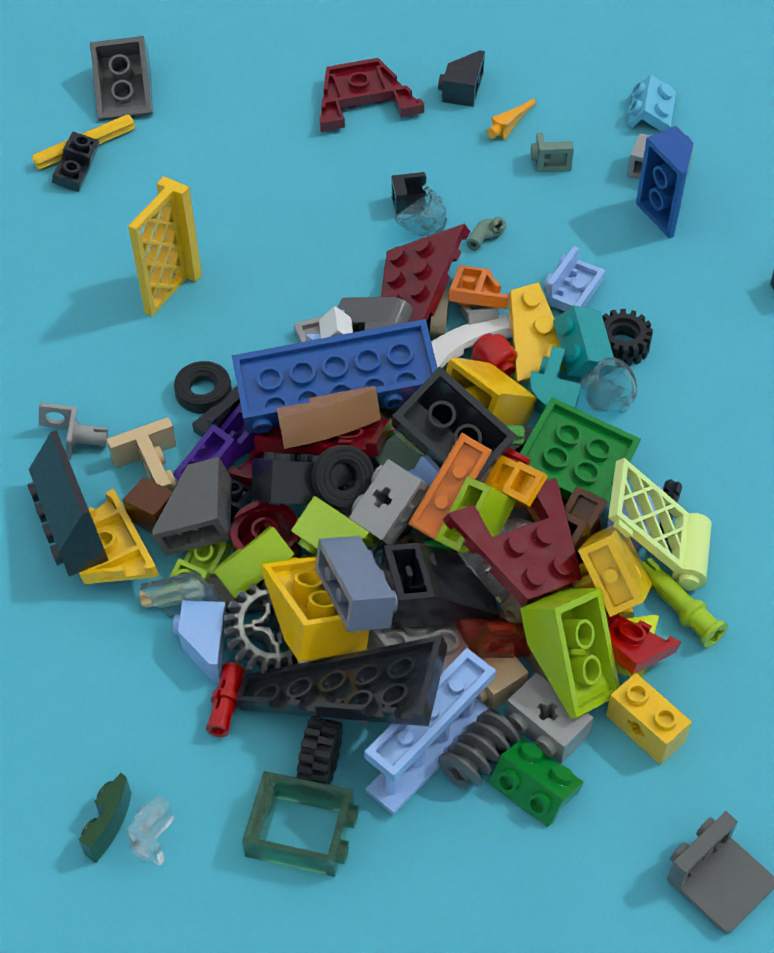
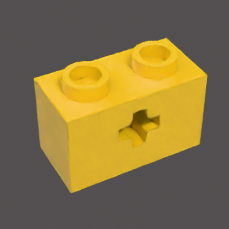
[606,673,692,765]

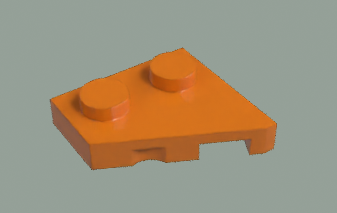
[448,265,509,309]

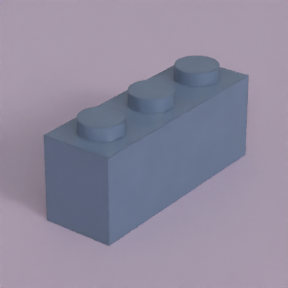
[315,536,398,632]

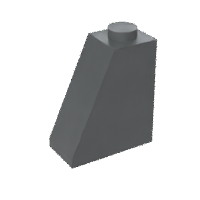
[152,457,232,556]

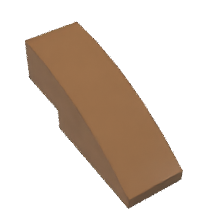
[277,386,381,449]

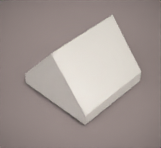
[319,306,353,338]

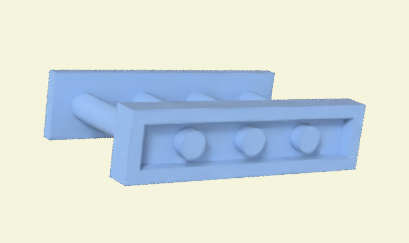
[364,648,496,816]

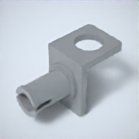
[39,403,108,460]

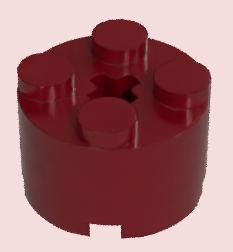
[230,501,302,559]

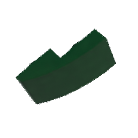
[79,773,132,863]

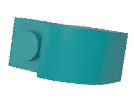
[529,346,582,415]

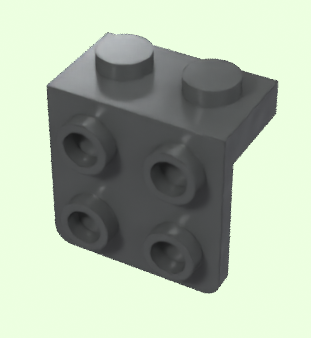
[667,811,774,934]

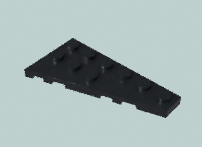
[235,635,448,727]

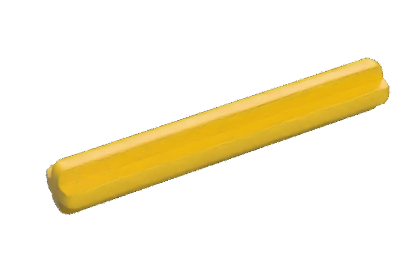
[32,114,135,170]

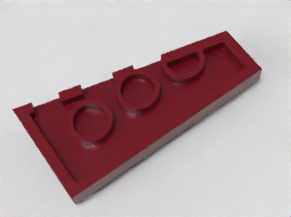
[254,418,392,456]

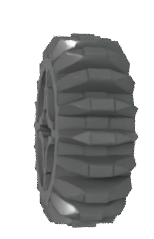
[223,580,298,673]

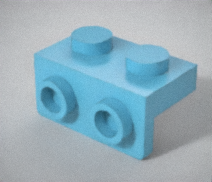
[628,74,676,131]

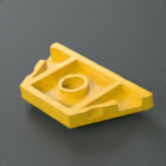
[79,488,159,584]

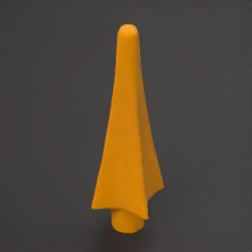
[487,99,536,140]

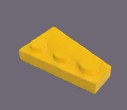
[508,282,566,384]

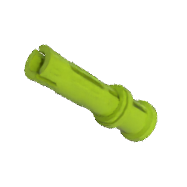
[642,558,728,648]

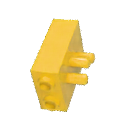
[573,525,652,617]

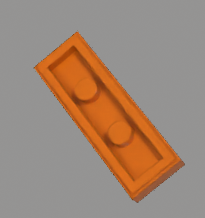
[408,433,492,543]

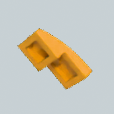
[484,455,548,507]

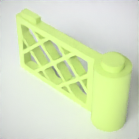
[608,458,712,591]

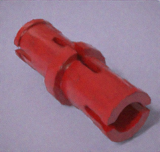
[206,662,245,737]

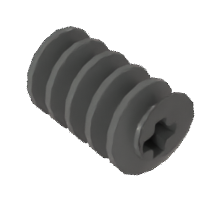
[438,709,520,789]

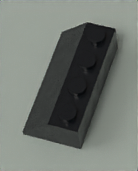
[27,430,109,577]

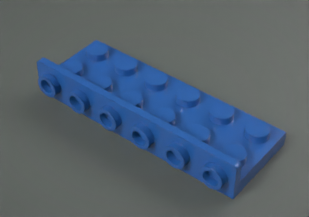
[232,319,438,434]

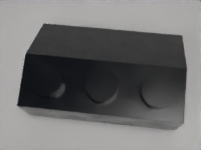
[391,366,517,481]

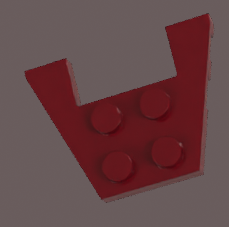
[320,58,424,132]
[442,478,582,605]

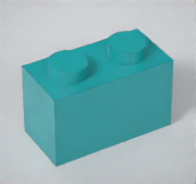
[553,305,616,381]

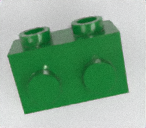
[489,738,584,827]

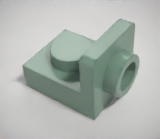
[531,132,574,172]

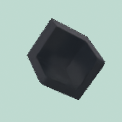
[391,172,430,217]

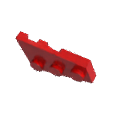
[604,606,681,675]

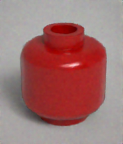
[471,333,518,377]

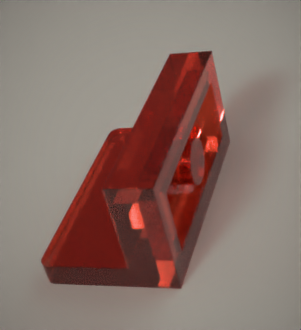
[456,619,532,658]

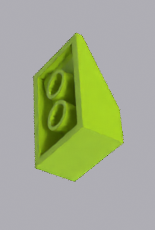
[520,588,620,718]

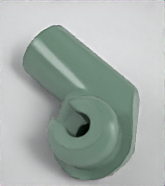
[467,217,506,250]

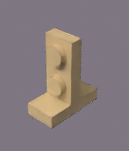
[106,417,177,490]

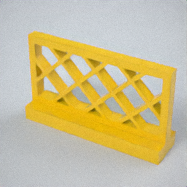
[128,176,202,316]

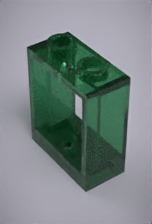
[242,771,359,877]

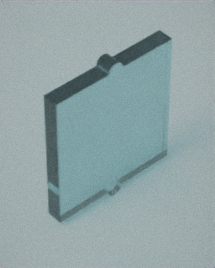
[140,571,224,618]

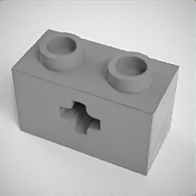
[349,459,429,545]
[505,672,593,764]

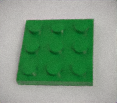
[520,397,641,517]

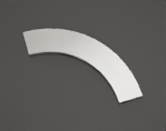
[431,313,513,368]

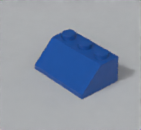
[636,126,694,239]

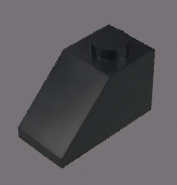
[438,50,485,107]

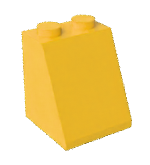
[446,357,537,426]

